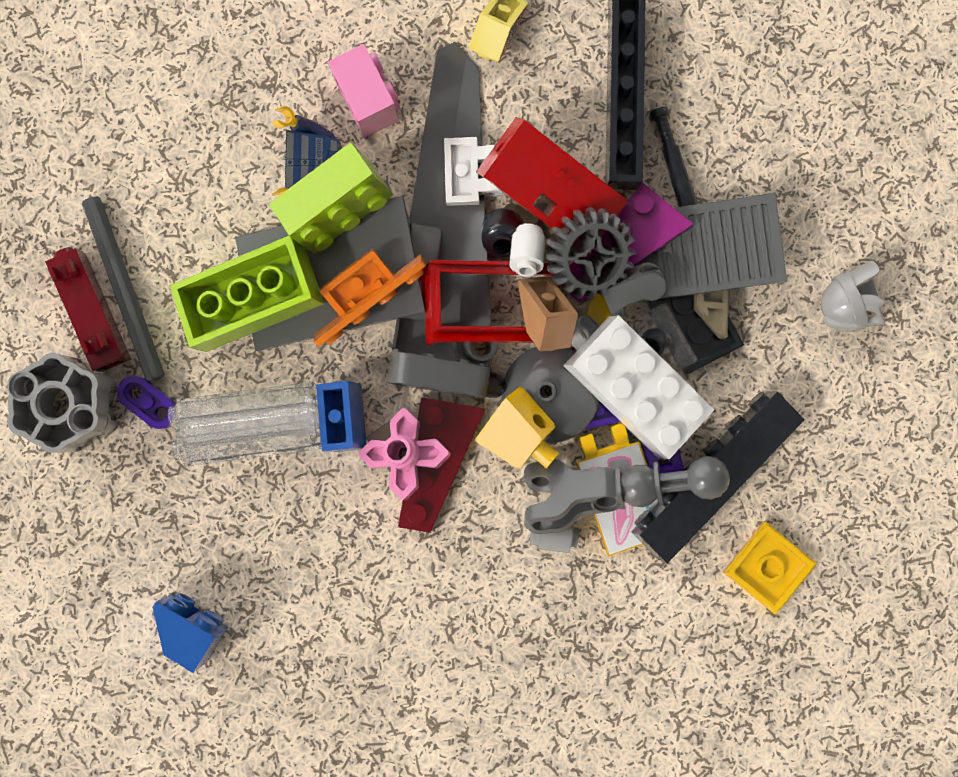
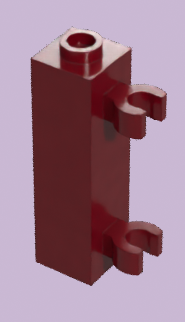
[45,247,131,373]

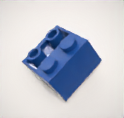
[152,593,229,673]

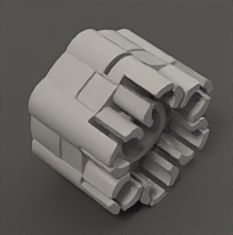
[7,353,117,453]

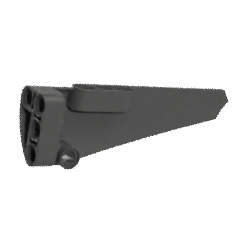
[386,42,498,398]

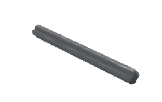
[82,196,165,382]

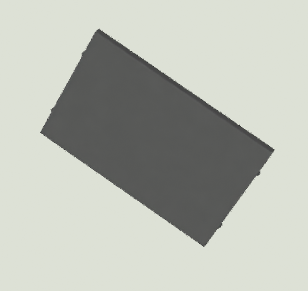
[235,196,426,351]

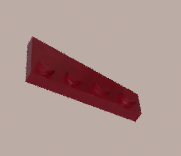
[398,397,486,533]

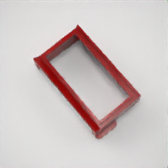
[419,260,560,346]

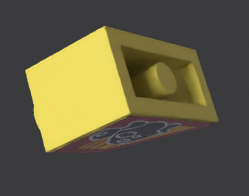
[469,0,528,62]

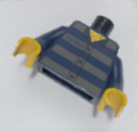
[271,106,342,196]

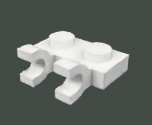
[444,137,502,206]

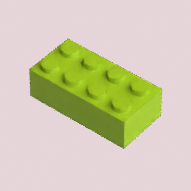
[169,236,324,352]

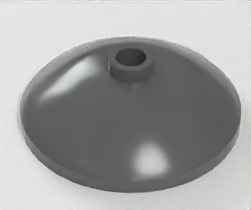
[502,347,599,443]

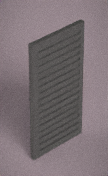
[606,192,787,304]

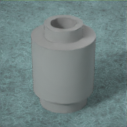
[530,524,579,553]

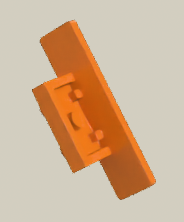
[313,248,426,347]

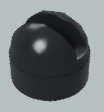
[641,328,667,356]
[486,371,506,398]

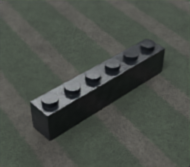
[605,0,646,190]
[631,391,805,564]

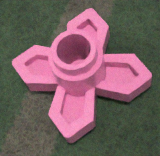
[358,408,451,500]

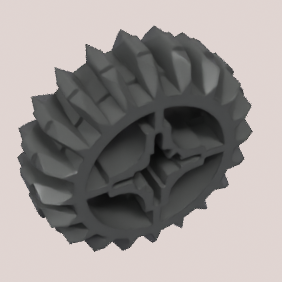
[545,207,637,300]

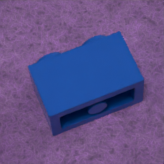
[316,381,366,452]

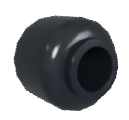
[481,208,524,257]

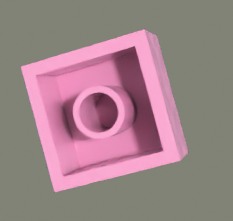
[328,44,401,138]

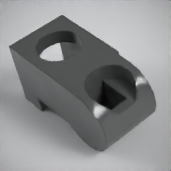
[602,262,666,317]

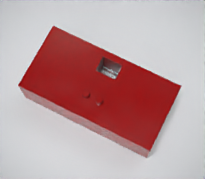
[476,117,628,255]

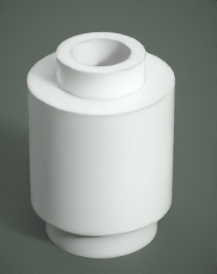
[509,224,546,277]

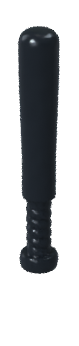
[649,106,698,207]

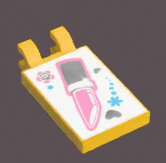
[576,422,659,556]

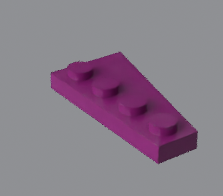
[560,183,693,305]

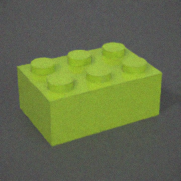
[269,142,393,254]

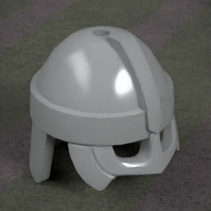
[821,261,886,331]

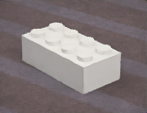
[563,315,714,459]

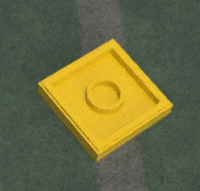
[723,521,817,615]

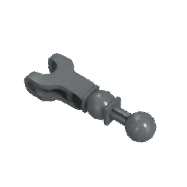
[524,456,730,534]

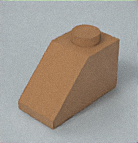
[518,276,578,352]

